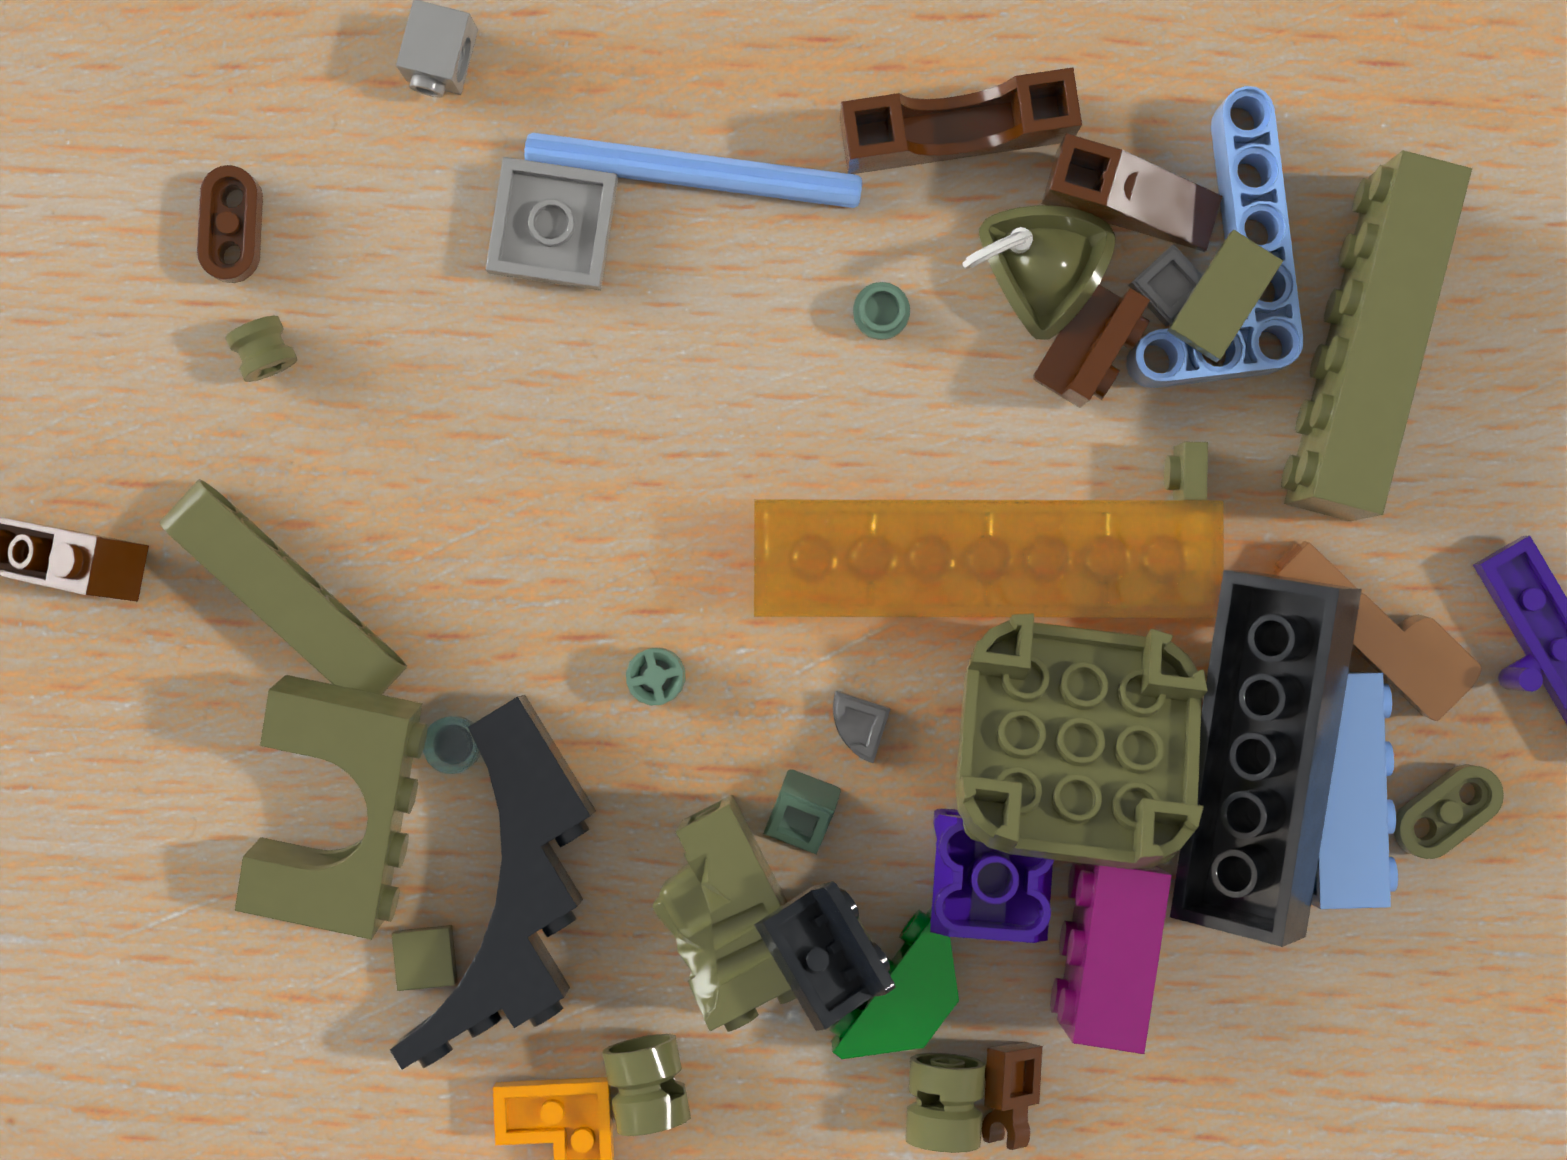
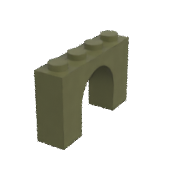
[235,675,428,940]

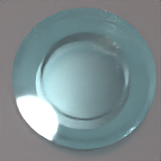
[423,716,481,774]

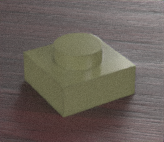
[1164,442,1208,504]

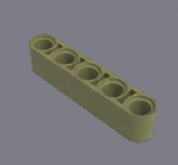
[159,479,407,695]

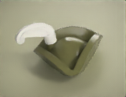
[962,205,1115,340]

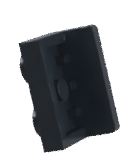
[754,881,896,1031]

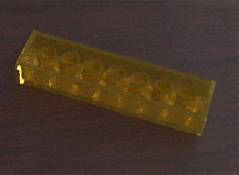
[754,499,1224,618]

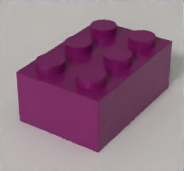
[1050,863,1172,1054]

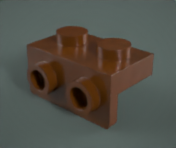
[1033,285,1150,408]

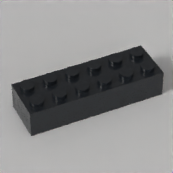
[1170,570,1362,947]

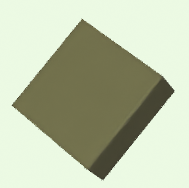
[392,925,458,991]

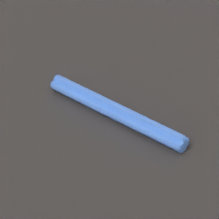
[524,132,862,208]

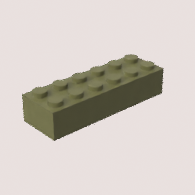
[1281,150,1473,521]

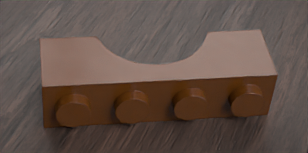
[840,67,1082,174]

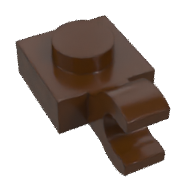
[982,1042,1043,1150]

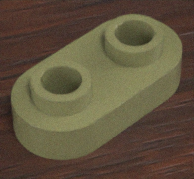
[1394,764,1504,859]

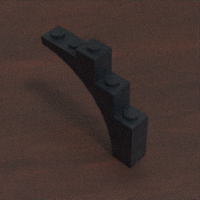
[390,695,596,1070]

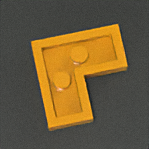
[493,1077,614,1160]

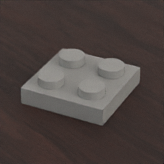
[485,157,618,291]

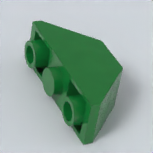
[830,907,959,1059]

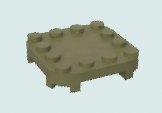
[955,613,1207,869]

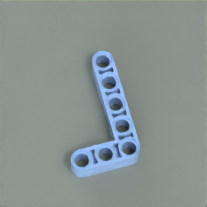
[1126,86,1303,388]

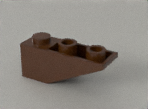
[1041,133,1222,252]
[0,517,149,602]

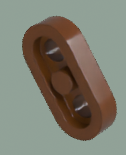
[197,165,263,283]

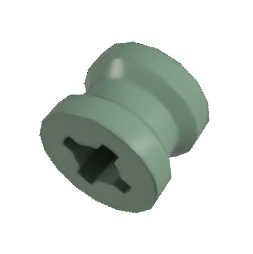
[626,648,686,706]

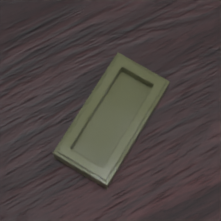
[1167,230,1283,362]

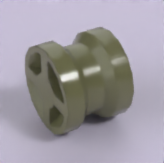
[225,315,298,382]

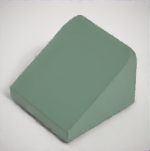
[763,769,841,855]

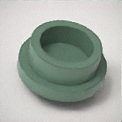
[853,282,910,340]

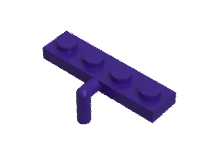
[1473,535,1567,724]

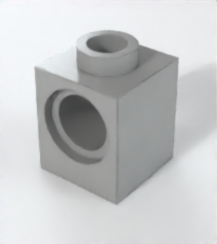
[396,0,478,98]

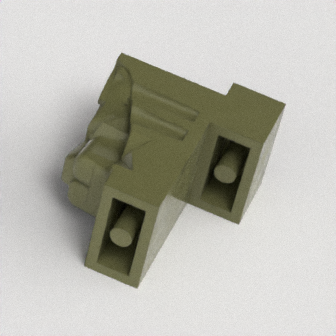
[653,795,871,1032]

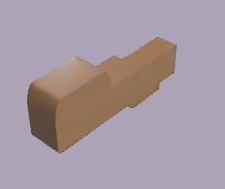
[1273,541,1482,721]

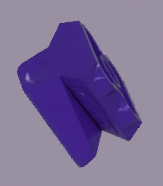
[930,809,1054,943]

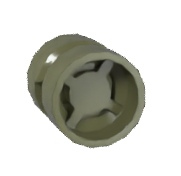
[602,1034,691,1136]
[905,1053,985,1153]

